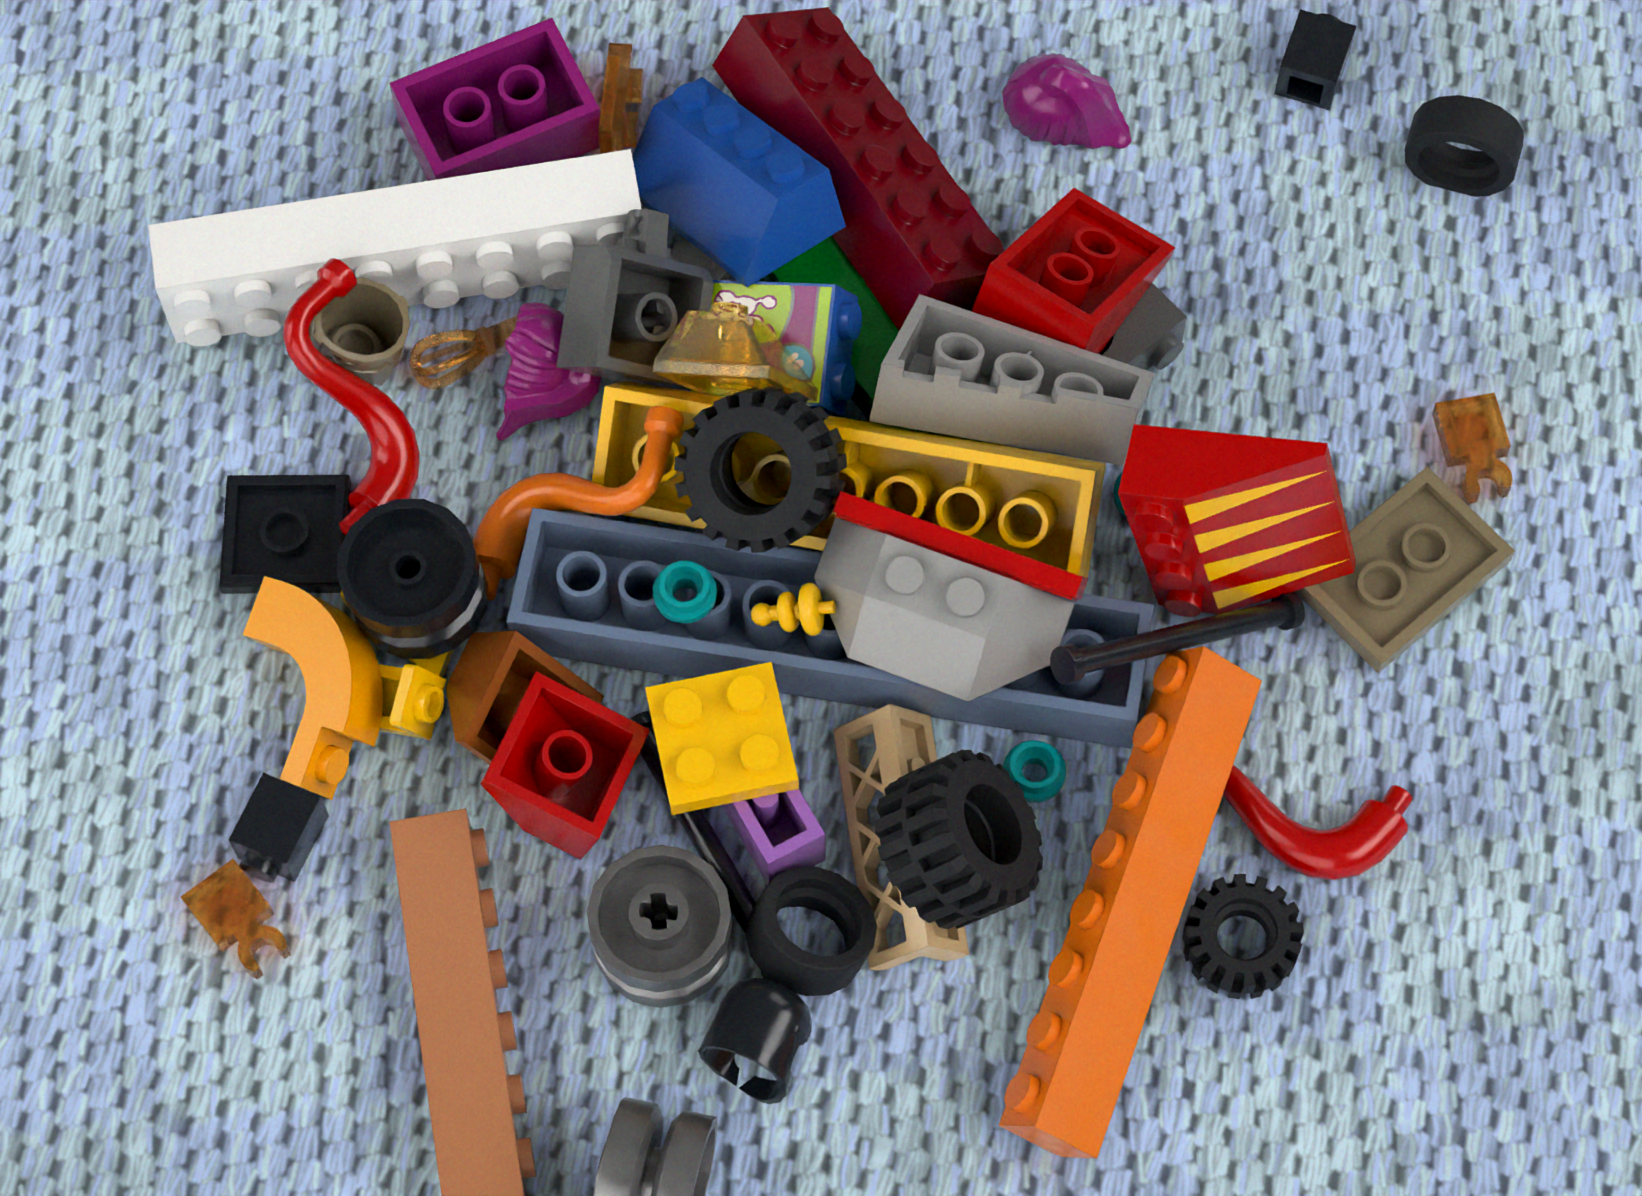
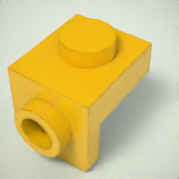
[378,664,446,740]

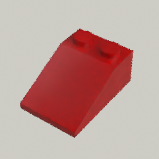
[971,188,1175,354]

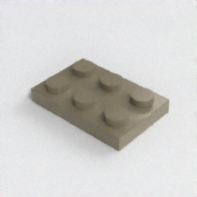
[1295,467,1515,673]

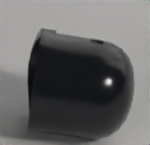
[698,978,812,1104]

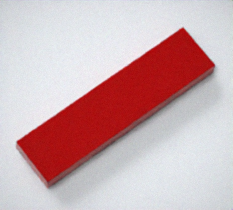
[833,491,1088,602]

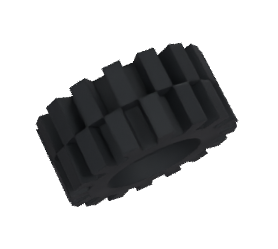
[1182,874,1304,999]

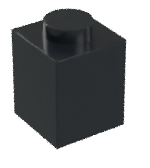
[1274,9,1356,111]
[228,773,329,883]

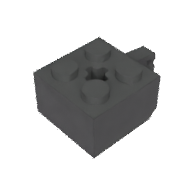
[556,208,714,390]

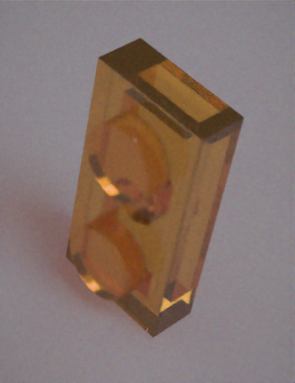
[598,43,644,154]

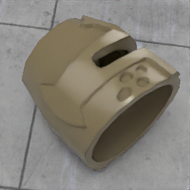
[309,277,410,386]

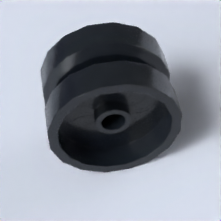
[336,499,488,659]

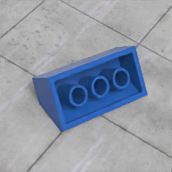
[632,77,846,287]

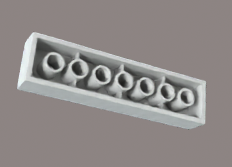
[148,149,642,346]

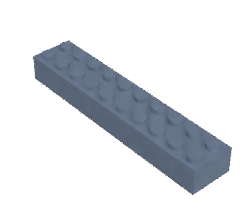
[506,508,1154,749]

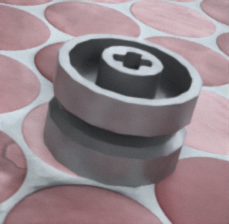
[587,845,734,1008]
[594,1097,718,1196]

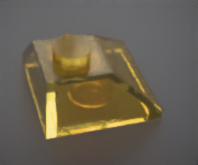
[652,302,818,402]

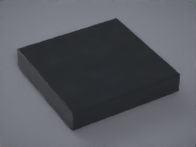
[219,475,351,594]

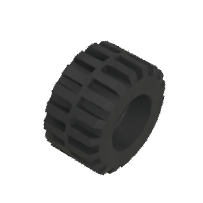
[674,386,847,553]
[875,750,1043,929]

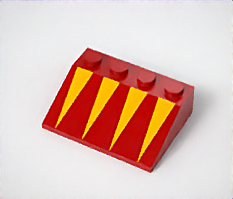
[1118,424,1356,617]

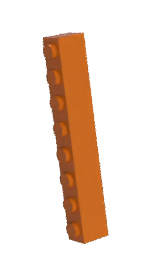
[998,646,1262,1159]

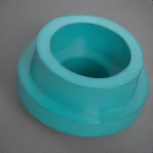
[653,561,717,623]
[1003,740,1066,803]

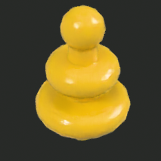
[751,582,836,636]

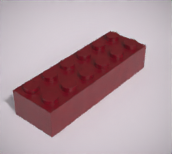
[712,7,1005,331]

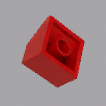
[480,671,650,860]

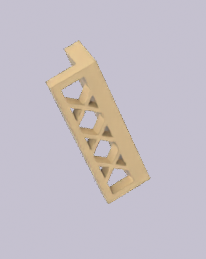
[833,704,969,971]

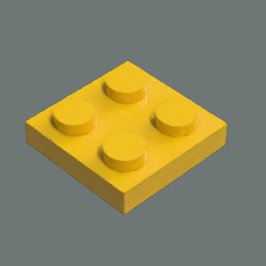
[645,662,799,815]

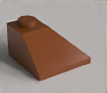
[446,631,604,765]

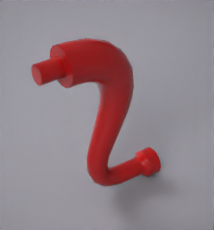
[283,258,420,536]
[1223,764,1413,881]

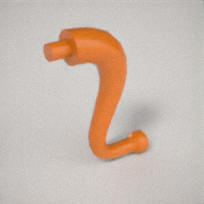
[472,406,684,601]

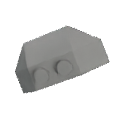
[814,518,1075,702]

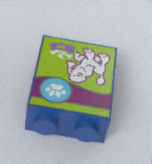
[688,280,862,417]

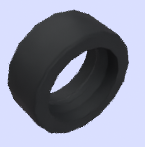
[1405,95,1524,197]
[745,867,877,996]

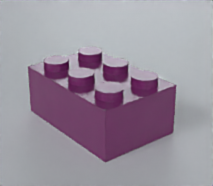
[389,18,604,181]

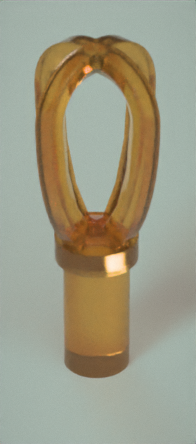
[409,315,517,389]

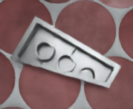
[869,294,1155,466]

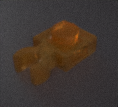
[1432,392,1513,503]
[181,859,291,979]

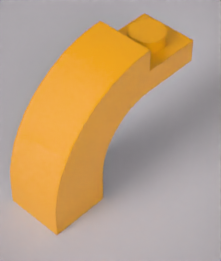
[243,576,383,800]

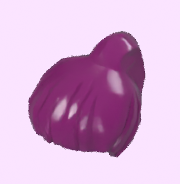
[1002,53,1131,149]
[496,302,601,441]

